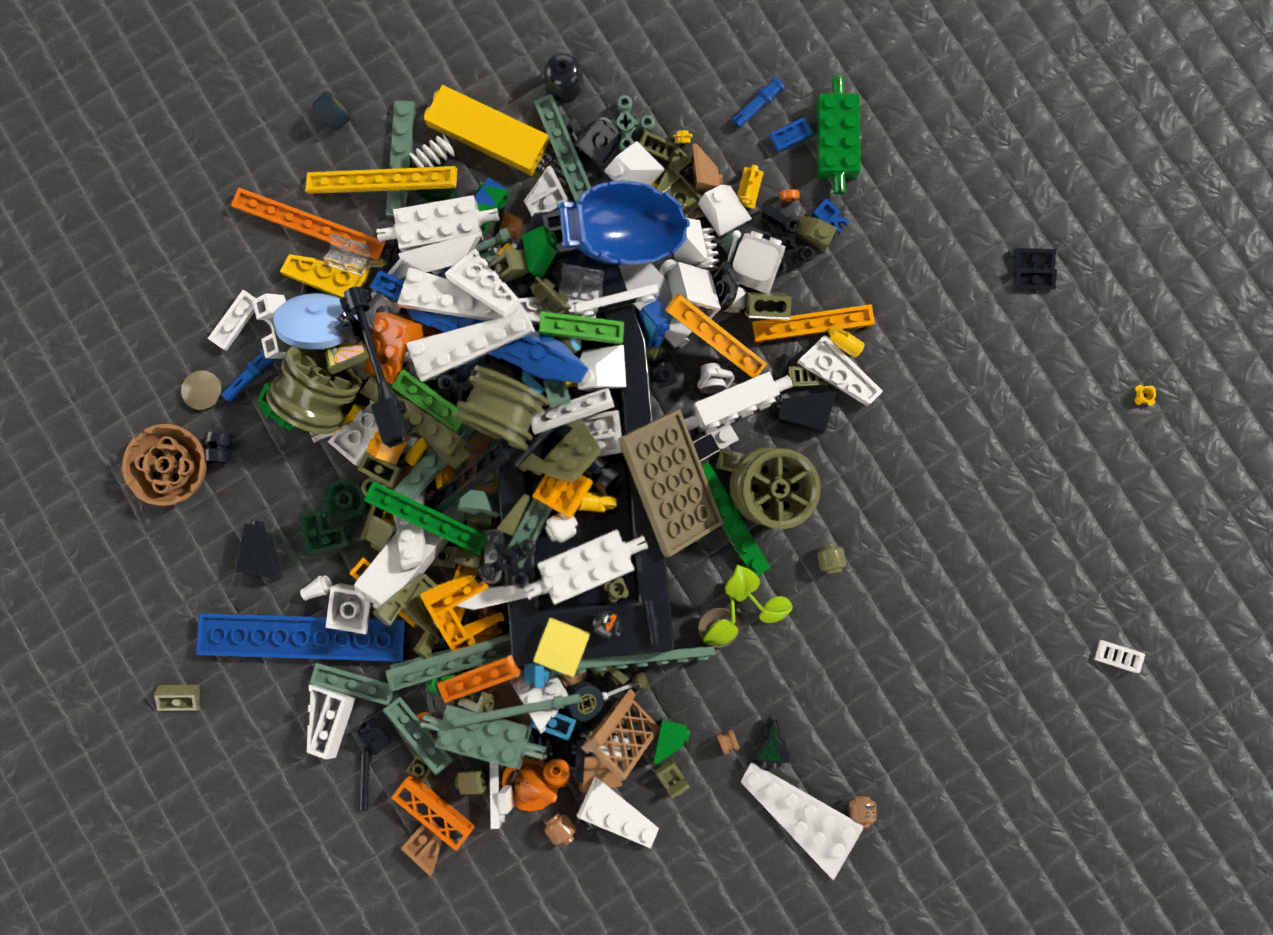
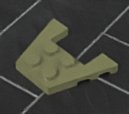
[656,148,706,220]
[518,419,602,483]
[373,573,439,659]

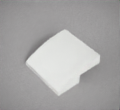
[581,410,622,456]

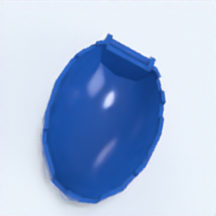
[556,180,690,266]

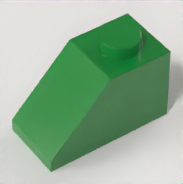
[522,225,557,278]
[654,719,690,763]

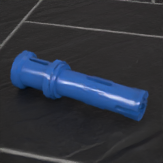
[732,76,785,128]
[221,349,275,402]

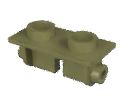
[530,277,572,314]

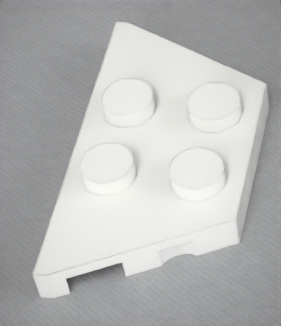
[509,665,568,733]

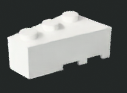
[307,685,356,759]

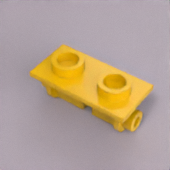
[737,165,764,209]

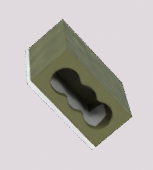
[744,291,792,320]

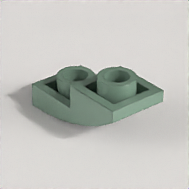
[458,490,500,518]

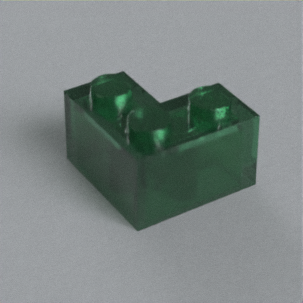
[299,510,353,556]

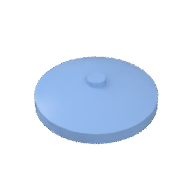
[273,293,358,349]

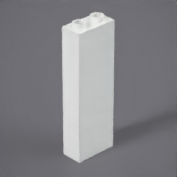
[619,262,695,349]
[354,489,466,609]

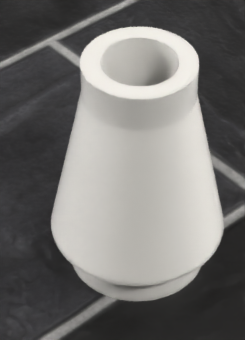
[300,575,333,601]

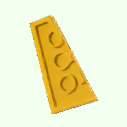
[280,254,372,298]

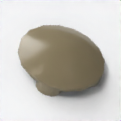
[181,371,221,410]

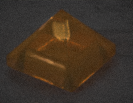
[500,212,524,238]

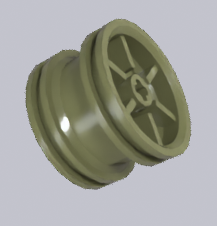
[266,346,361,434]
[451,366,549,451]
[729,448,821,529]

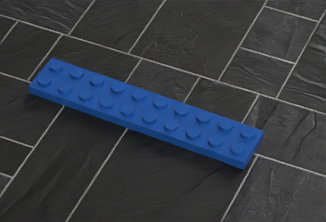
[196,613,406,662]

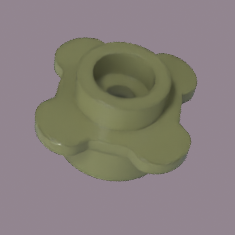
[604,577,629,602]

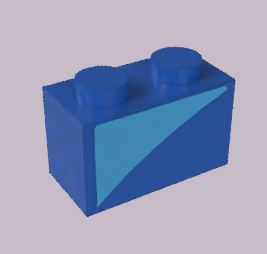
[638,300,673,350]

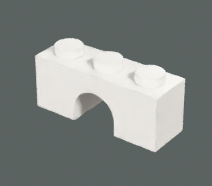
[252,294,293,359]

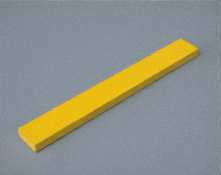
[305,166,458,194]

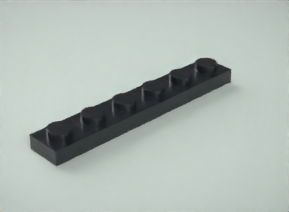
[425,438,510,513]

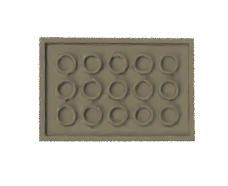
[618,409,723,557]

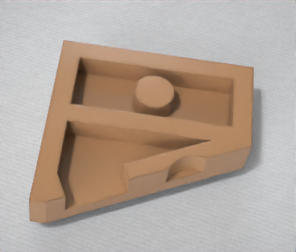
[401,818,445,876]

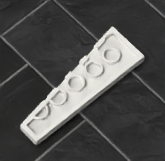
[397,268,522,321]
[406,311,535,382]
[394,459,427,570]

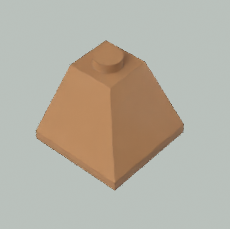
[691,143,723,195]

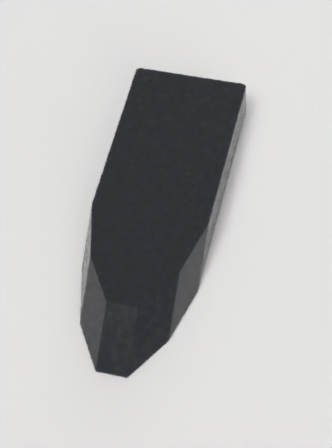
[488,211,674,665]

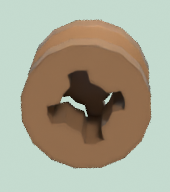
[717,730,740,755]

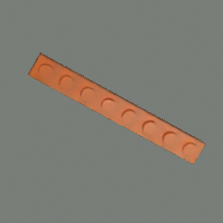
[231,187,387,262]

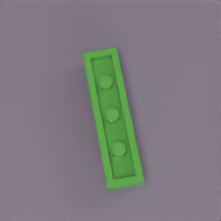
[538,311,624,344]
[392,369,464,433]

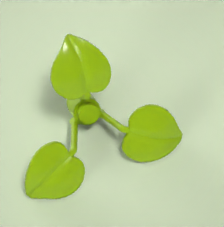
[703,565,793,645]

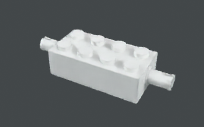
[377,195,499,252]
[684,371,793,434]
[524,530,648,605]

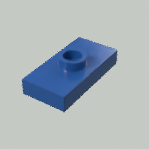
[769,117,813,153]

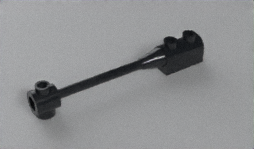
[340,286,413,448]

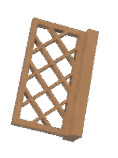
[581,689,660,782]

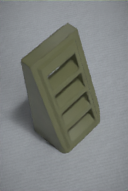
[638,130,680,164]
[787,366,830,389]
[497,494,531,537]

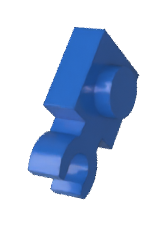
[812,198,849,234]

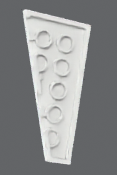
[741,762,864,880]

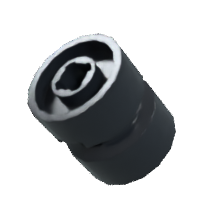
[204,432,233,464]
[583,457,623,497]

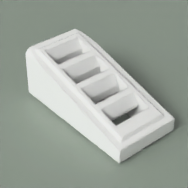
[1094,640,1145,673]

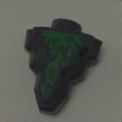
[749,716,791,769]

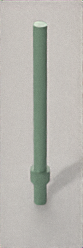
[453,694,581,727]

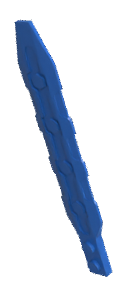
[369,271,589,383]

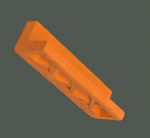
[437,655,524,703]
[391,775,476,851]

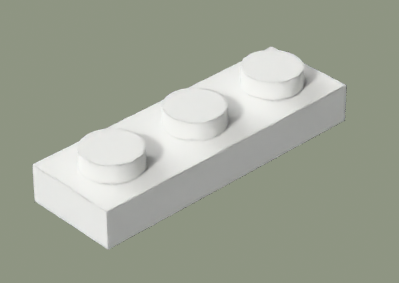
[208,290,256,351]

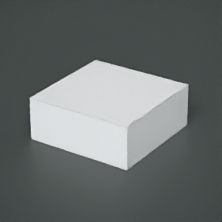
[497,785,515,814]

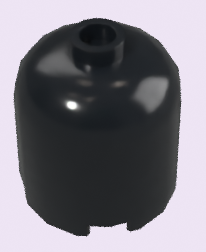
[544,53,584,103]

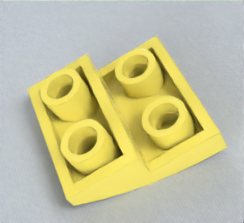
[533,618,590,677]

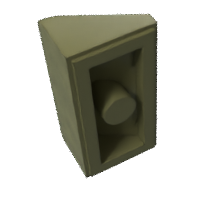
[154,685,200,711]

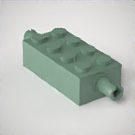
[421,705,546,770]

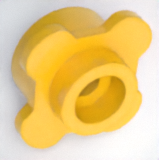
[673,130,692,144]
[1134,385,1156,406]

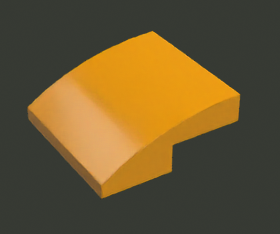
[532,474,593,519]

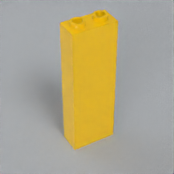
[424,85,550,176]

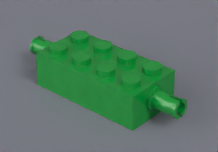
[817,76,861,195]

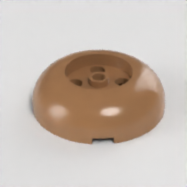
[122,424,207,506]

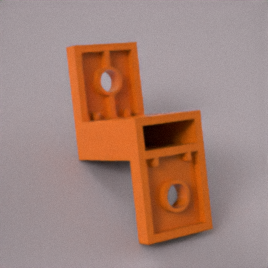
[364,312,443,384]

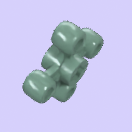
[599,95,655,152]

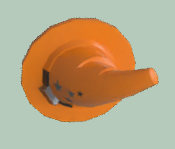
[502,755,559,812]

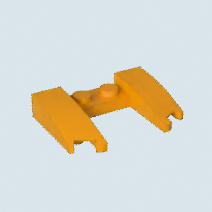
[420,575,505,651]

